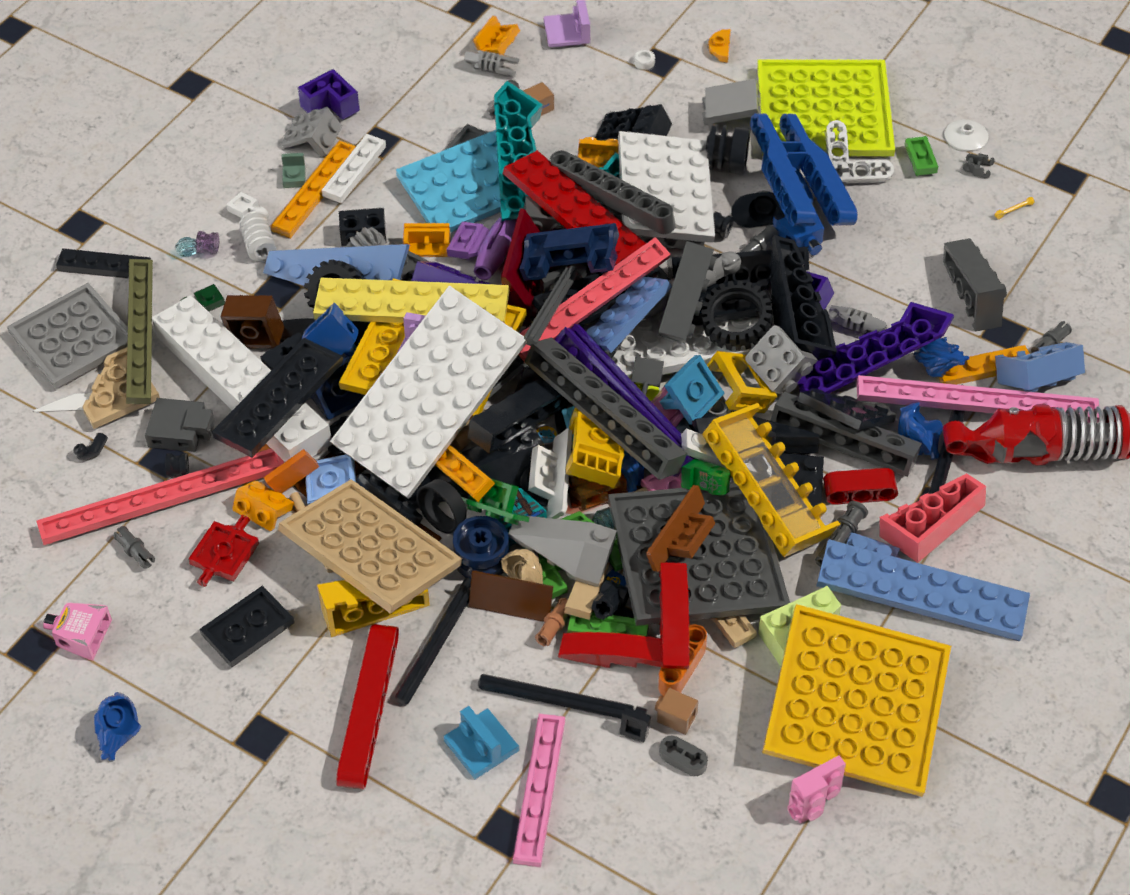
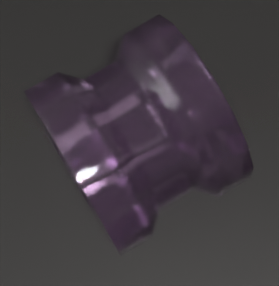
[196,231,219,255]

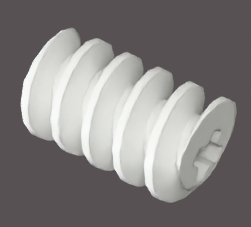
[239,211,277,262]

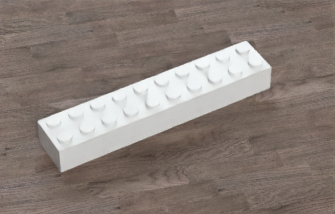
[152,295,332,462]

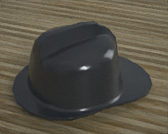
[731,190,783,228]

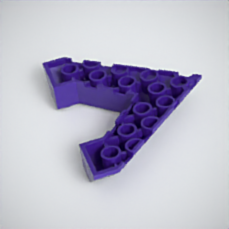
[797,271,954,393]

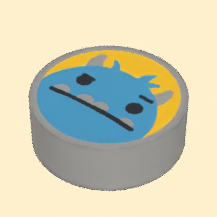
[536,425,558,449]

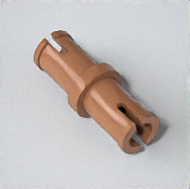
[535,598,568,646]

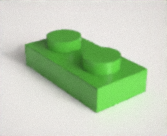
[905,136,939,176]

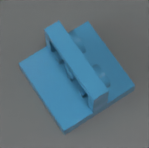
[660,355,725,424]
[443,706,519,780]

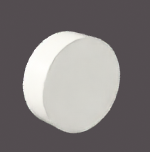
[634,50,655,70]

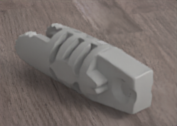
[464,50,519,77]
[829,305,888,334]

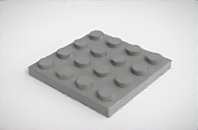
[7,283,128,389]

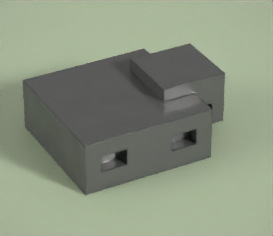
[145,398,215,452]

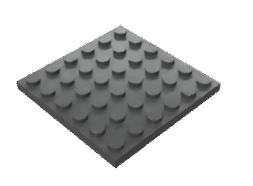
[608,483,790,626]

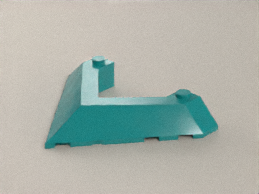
[494,81,620,221]

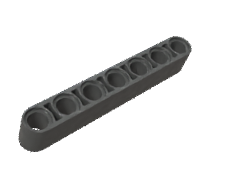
[550,150,676,234]

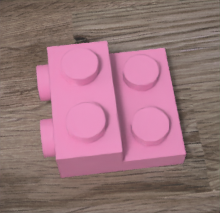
[788,755,846,824]

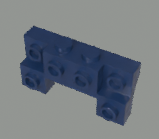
[520,223,619,281]

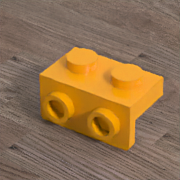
[473,16,521,55]
[578,137,619,168]
[232,480,294,531]

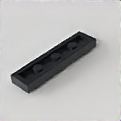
[56,248,151,278]

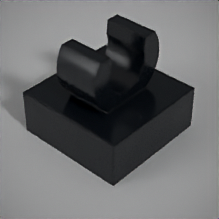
[619,706,651,742]

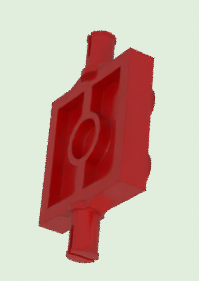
[188,515,259,587]

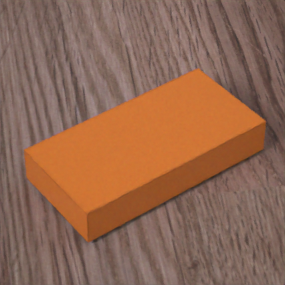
[264,449,319,493]

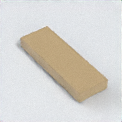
[564,562,610,620]

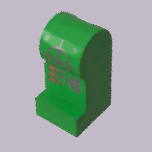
[681,458,730,495]

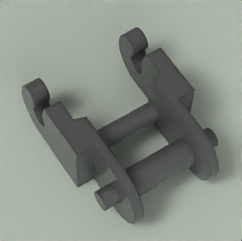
[963,153,995,178]

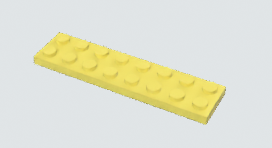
[313,278,509,323]

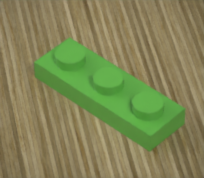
[567,612,649,636]

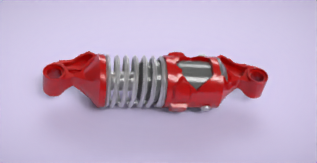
[942,404,1130,465]

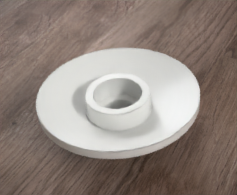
[944,119,988,152]

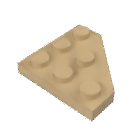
[82,347,160,429]

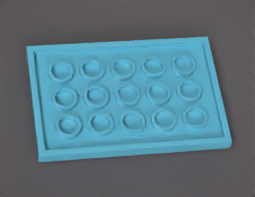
[396,130,501,233]

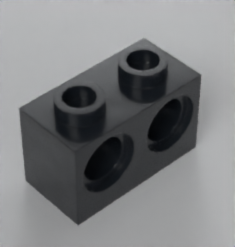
[339,208,387,246]

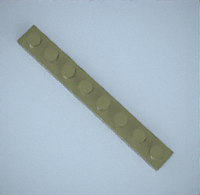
[126,259,153,404]

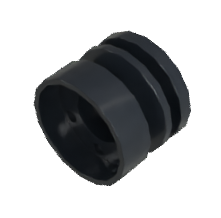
[705,124,750,174]

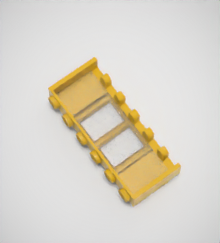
[702,403,840,557]

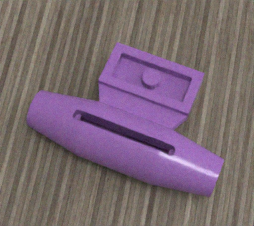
[447,217,517,280]

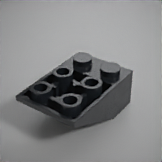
[595,104,672,141]

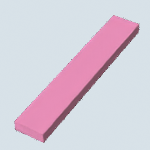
[513,714,565,867]

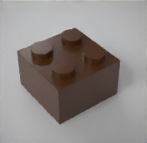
[220,295,284,348]

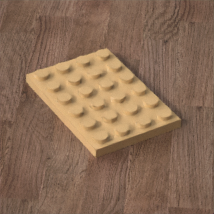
[278,479,462,613]

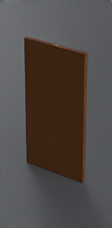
[469,570,553,622]

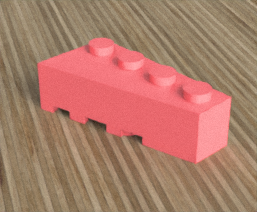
[880,473,986,563]

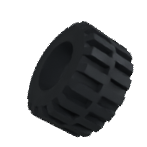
[304,259,366,311]

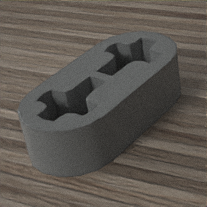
[660,735,708,776]

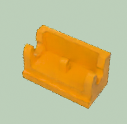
[403,223,451,257]

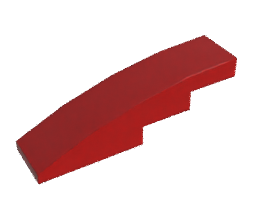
[659,562,689,669]
[558,632,662,668]

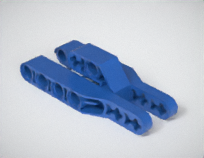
[750,113,858,226]

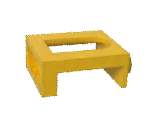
[707,351,778,413]

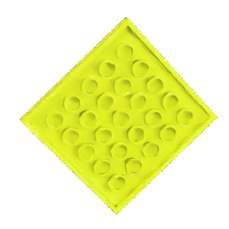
[757,59,895,156]

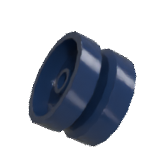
[453,516,510,579]

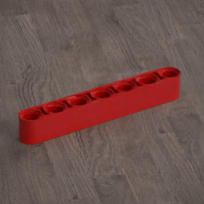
[336,624,399,789]

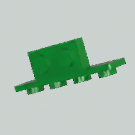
[460,478,530,525]

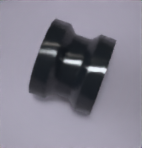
[713,211,734,238]
[165,453,189,478]

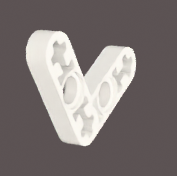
[825,120,894,184]

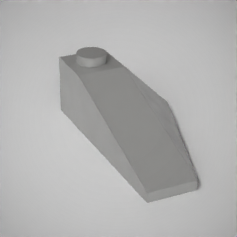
[509,516,617,587]

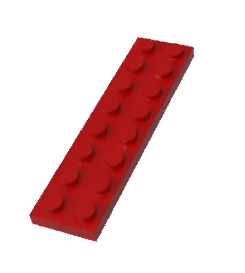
[503,150,646,265]

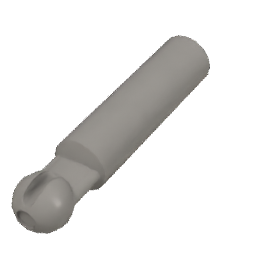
[643,251,741,320]

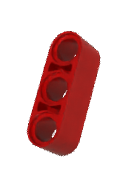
[823,468,898,505]

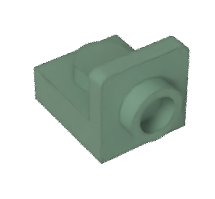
[281,153,306,188]

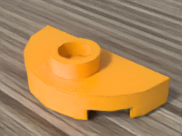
[708,29,731,63]

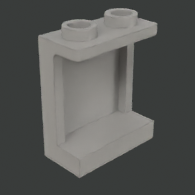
[702,79,761,131]

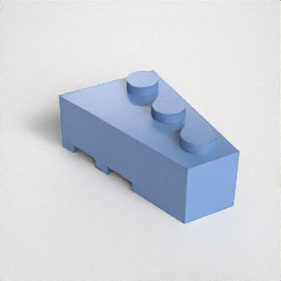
[995,342,1085,392]

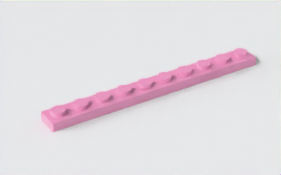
[857,375,1100,423]

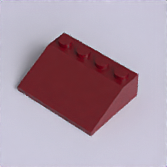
[501,208,548,327]

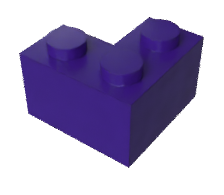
[298,69,360,120]

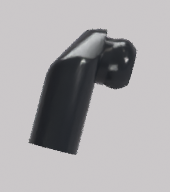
[73,433,108,460]

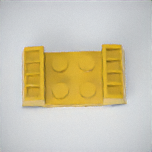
[566,407,624,488]

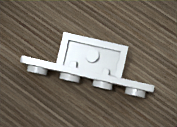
[528,428,573,519]

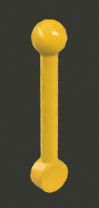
[994,197,1035,219]

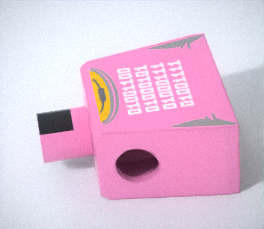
[43,603,112,661]

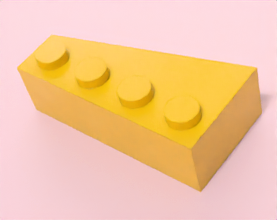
[317,580,430,638]

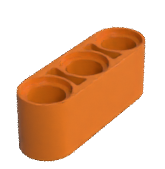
[658,624,707,696]

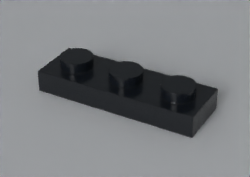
[356,473,423,525]

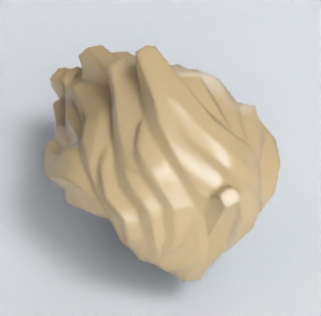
[501,549,543,584]

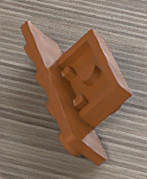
[646,485,715,572]

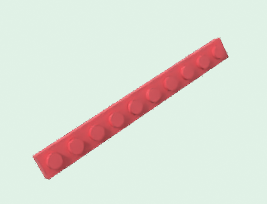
[36,448,284,545]

